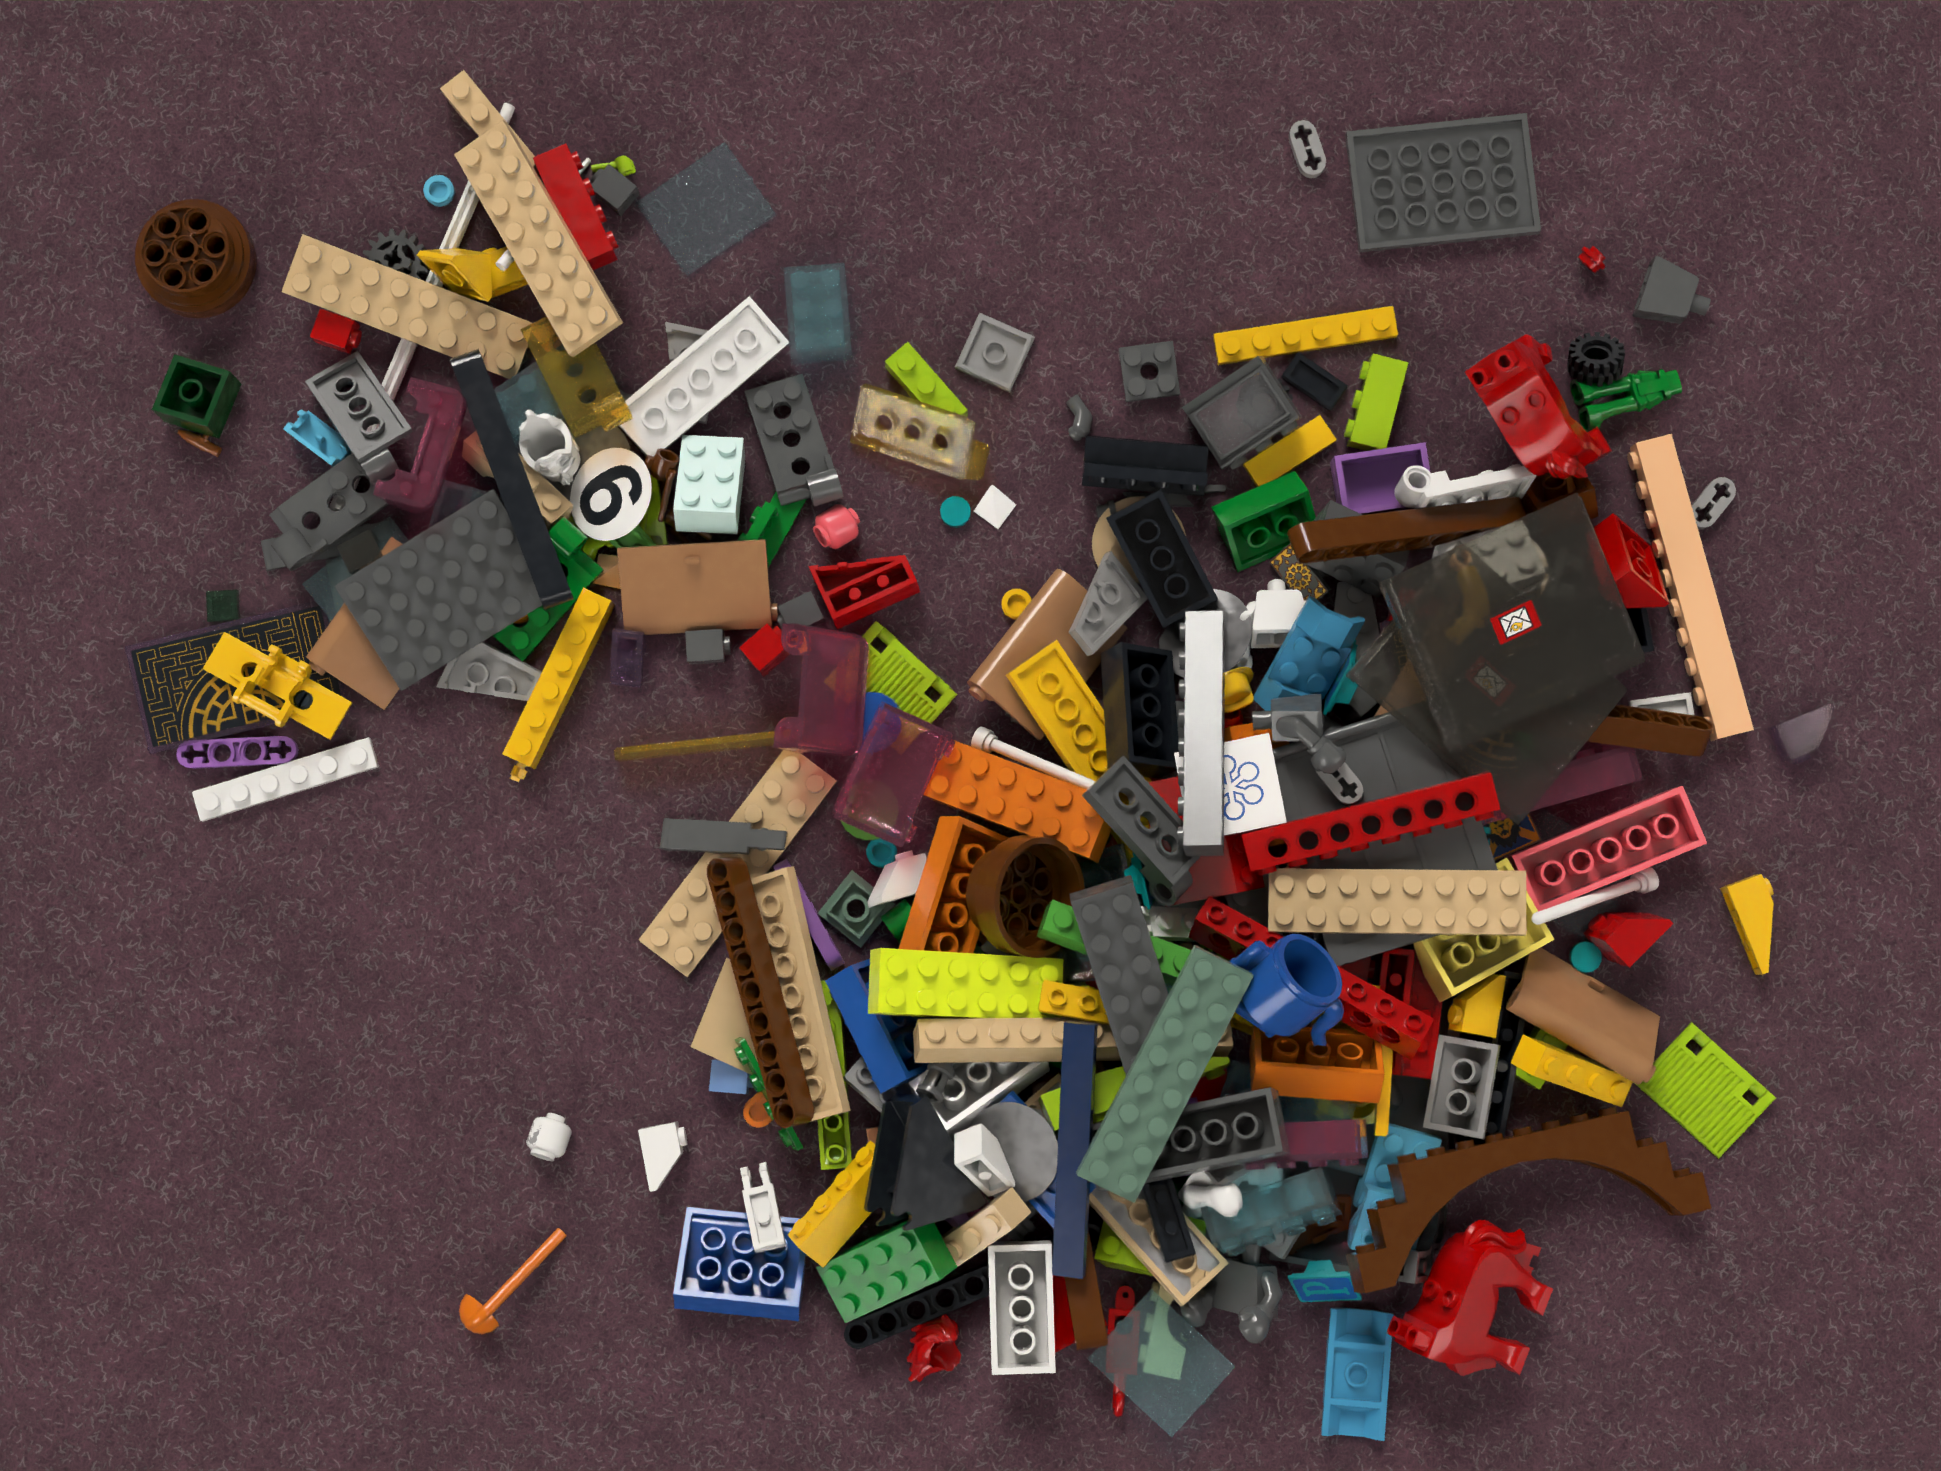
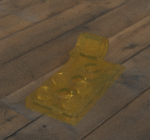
[520,316,634,438]
[850,383,990,480]

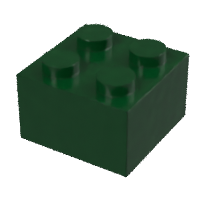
[151,354,242,439]

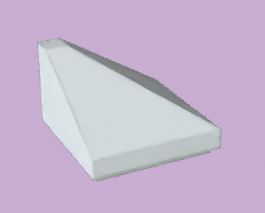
[974,485,1016,529]

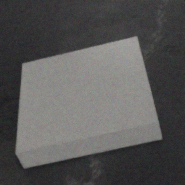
[955,312,1035,393]

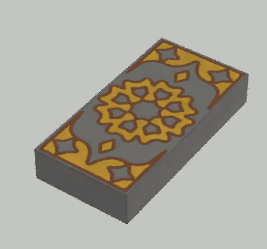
[1269,543,1332,601]

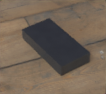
[1280,352,1348,412]

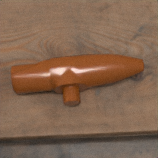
[177,429,222,457]

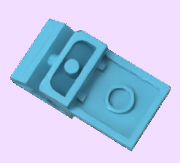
[1347,1123,1442,1250]

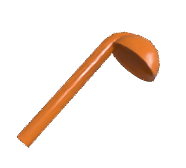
[459,1228,566,1334]

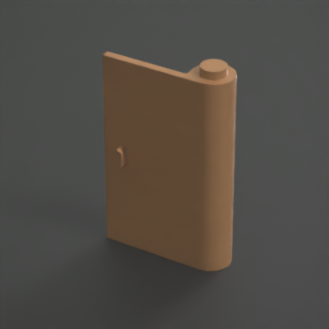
[306,536,402,710]
[617,539,779,636]
[967,569,1127,740]
[1506,947,1660,1085]

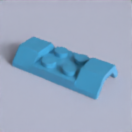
[1254,595,1365,711]
[1321,1307,1394,1441]

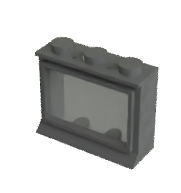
[1181,356,1302,470]

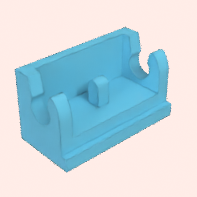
[283,409,352,467]

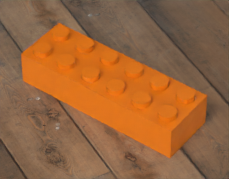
[922,737,1112,863]
[899,816,1009,953]

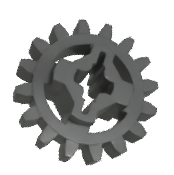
[363,229,429,280]

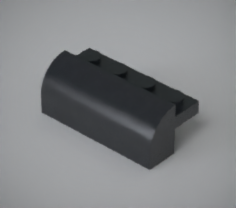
[1082,435,1208,496]

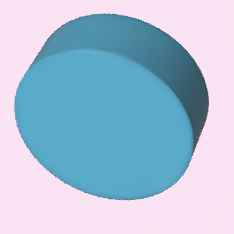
[423,175,455,207]

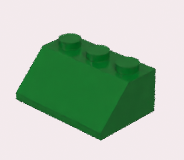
[1211,471,1316,572]

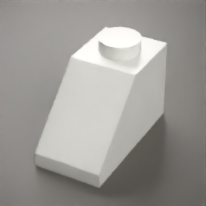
[867,850,927,908]
[638,1121,688,1192]
[954,1123,1015,1197]

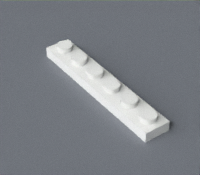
[192,737,379,822]

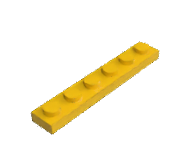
[1213,306,1398,365]

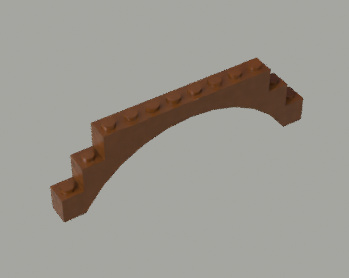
[1346,1106,1711,1293]

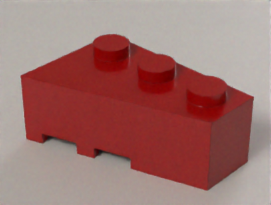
[808,555,920,630]

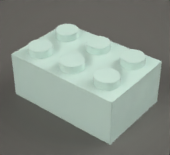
[673,435,745,534]

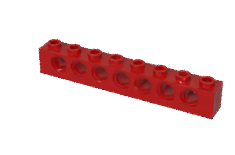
[1241,772,1501,875]
[1188,896,1434,1060]

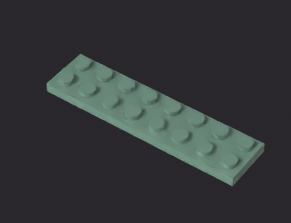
[1076,945,1254,1203]

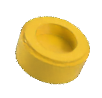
[1001,589,1031,620]

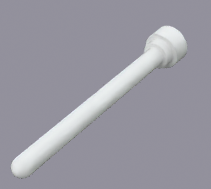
[971,726,1096,790]
[1531,867,1659,925]

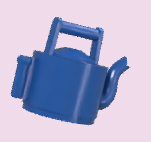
[1230,934,1344,1046]

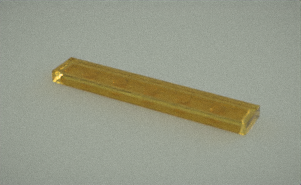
[614,729,801,762]

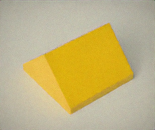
[417,248,492,302]

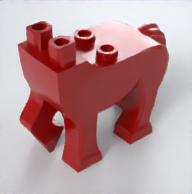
[1465,334,1612,479]
[1387,1220,1553,1376]

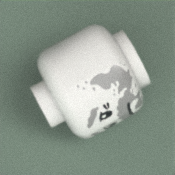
[526,1113,572,1161]

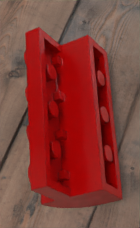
[1379,948,1443,1079]

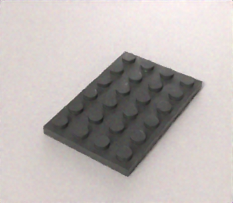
[1345,113,1541,253]
[334,489,542,691]

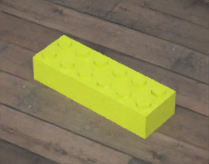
[868,948,1063,1018]

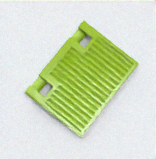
[822,621,958,756]
[1634,1022,1776,1159]

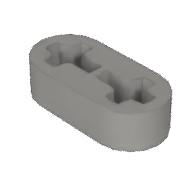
[1288,120,1326,178]
[1691,477,1736,529]
[1316,762,1364,806]

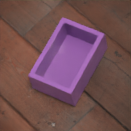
[1330,442,1431,515]

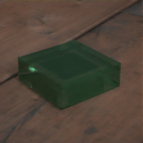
[206,589,240,623]

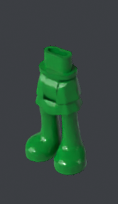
[1570,369,1682,432]

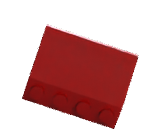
[1148,776,1265,907]

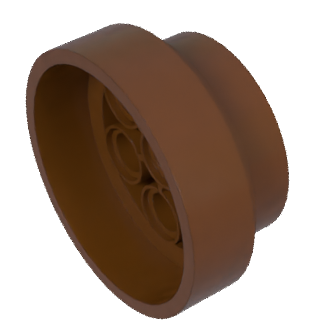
[135,199,257,318]
[966,835,1085,958]

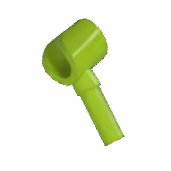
[591,155,636,176]

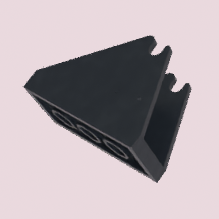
[864,1093,986,1231]

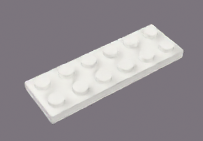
[610,296,790,457]

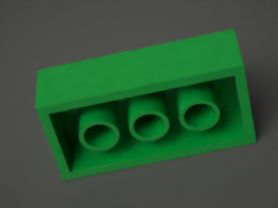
[816,1220,957,1324]

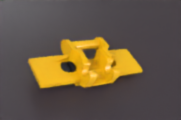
[203,632,352,740]

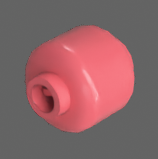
[813,504,860,549]

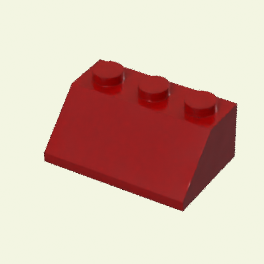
[1584,513,1669,608]

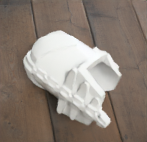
[519,410,581,486]

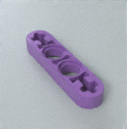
[176,736,299,769]
[773,858,845,971]

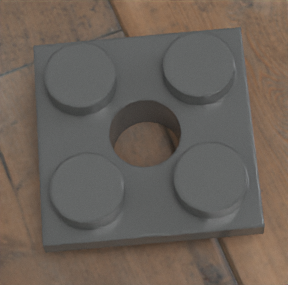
[1119,341,1180,402]

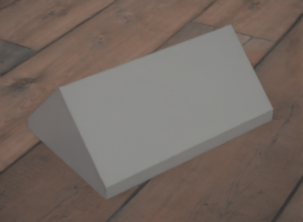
[1423,1034,1501,1139]

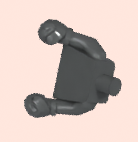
[1252,694,1346,774]
[1180,1242,1283,1344]

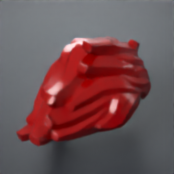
[907,1314,962,1382]

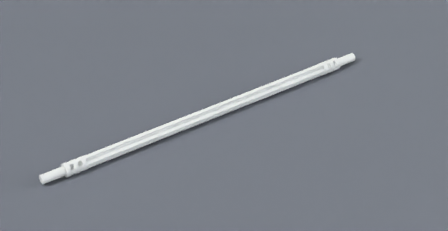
[327,103,515,550]

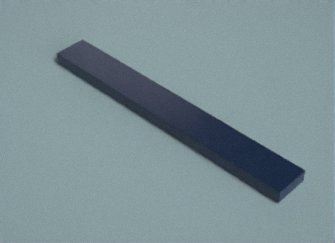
[1052,1021,1098,1279]

